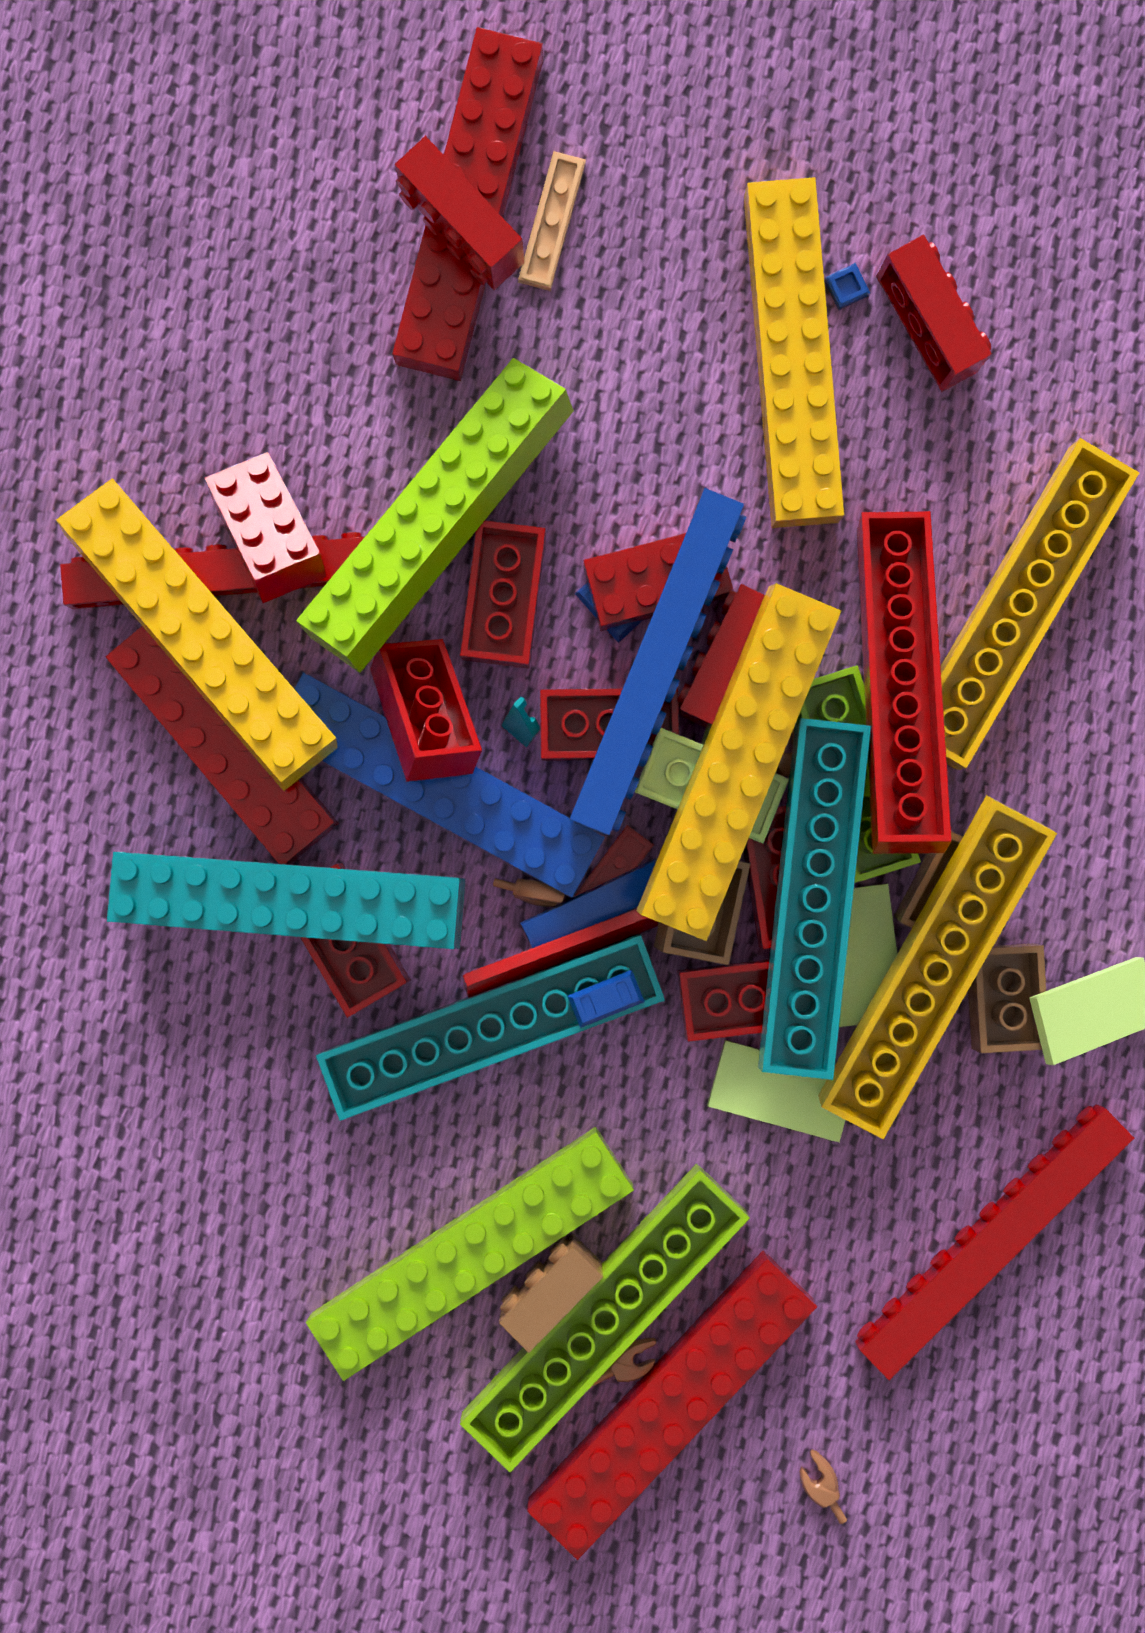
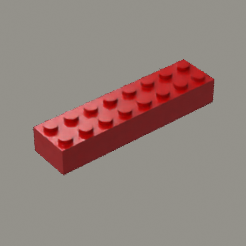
[105,626,339,865]

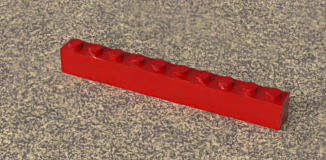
[60,532,365,609]
[855,1104,1134,1380]

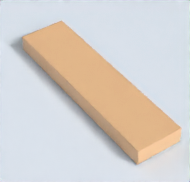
[518,151,586,291]

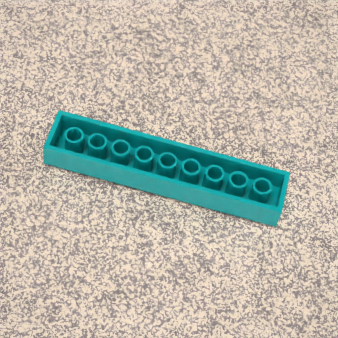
[758,718,871,1080]
[107,852,466,949]
[316,934,665,1121]

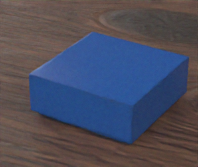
[824,263,870,310]

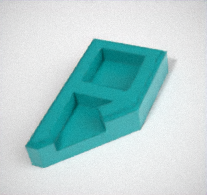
[501,697,540,748]

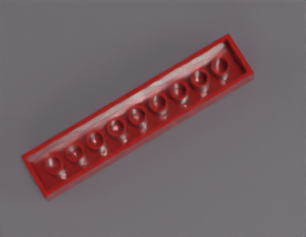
[392,27,543,381]
[857,511,952,854]
[527,1251,817,1560]

